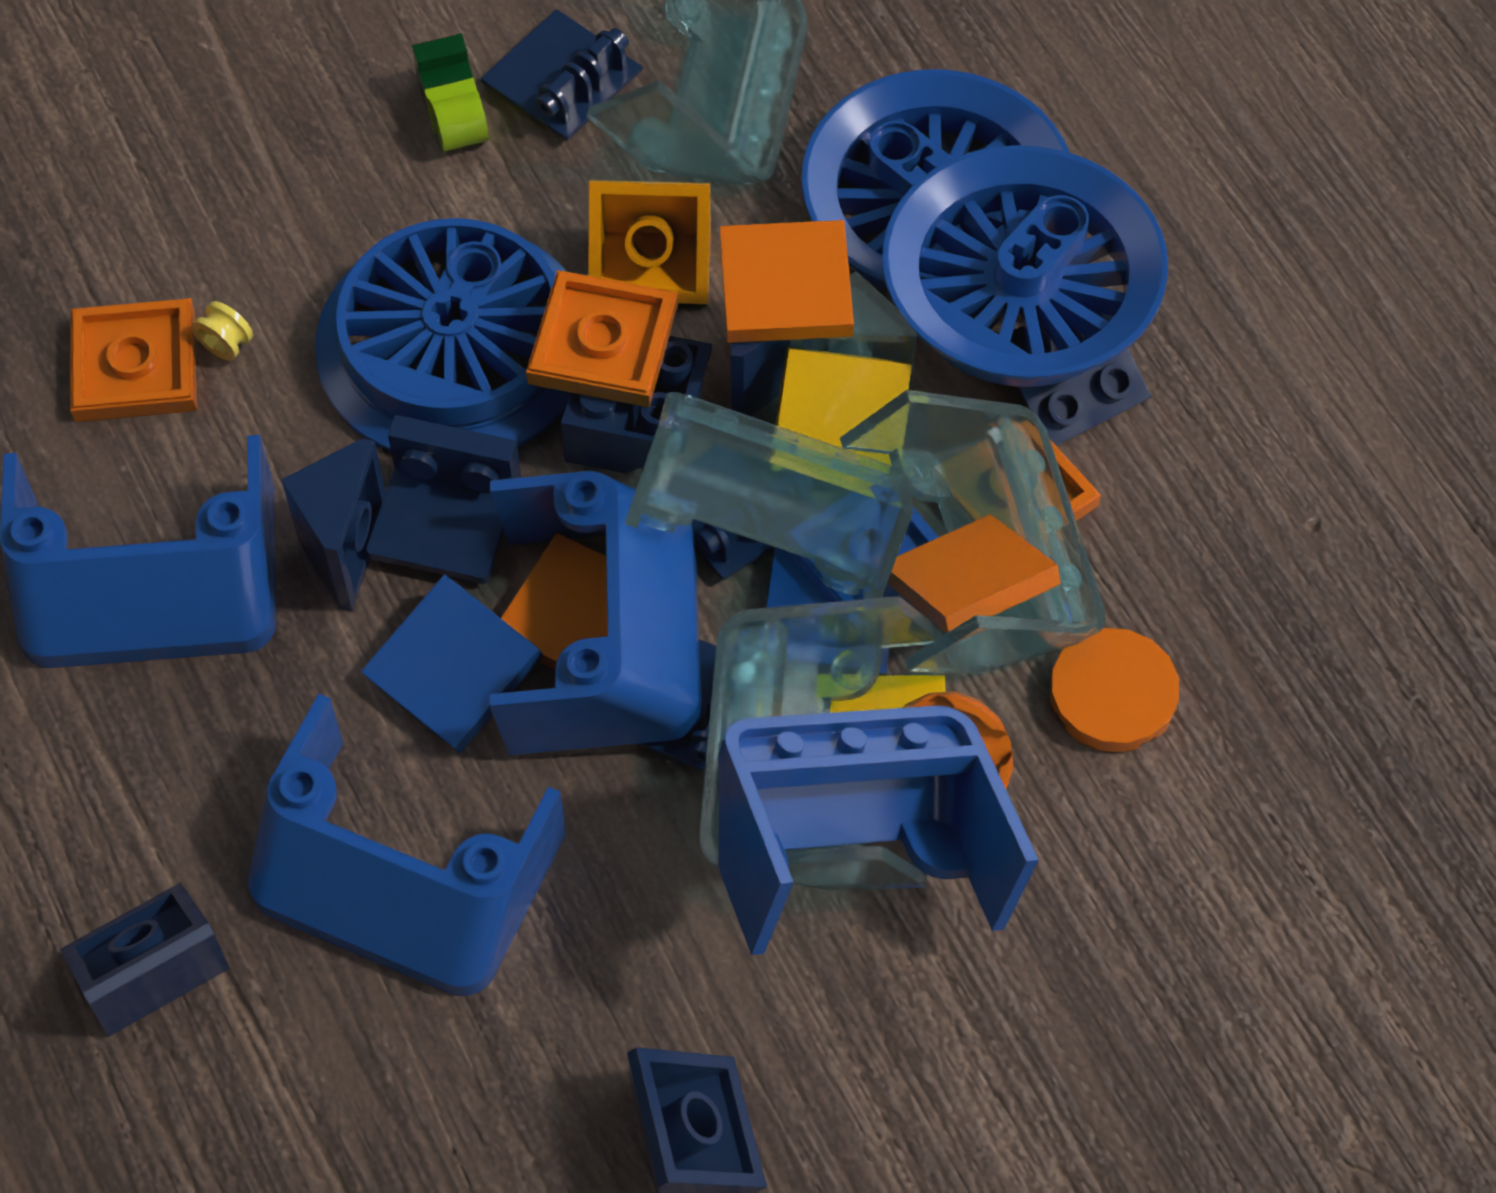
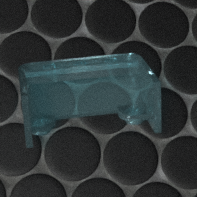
[587,0,808,186]
[840,390,1105,674]
[625,392,913,610]
[699,596,942,891]

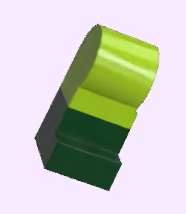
[412,33,489,152]

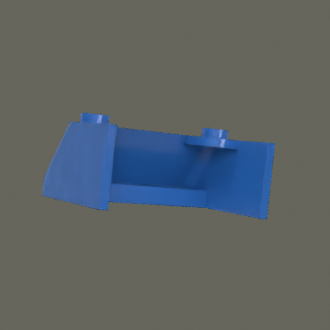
[0,435,277,668]
[489,471,702,755]
[247,694,566,996]
[718,706,1039,955]

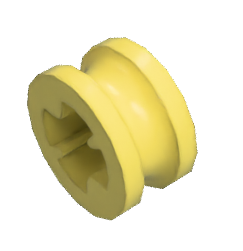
[191,301,254,361]

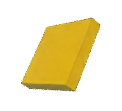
[769,346,912,484]

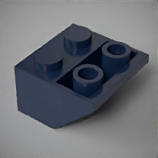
[561,336,712,474]

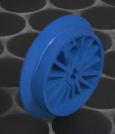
[802,69,1070,291]
[882,145,1168,387]
[315,218,570,451]

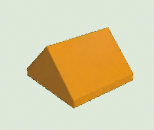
[588,180,711,304]

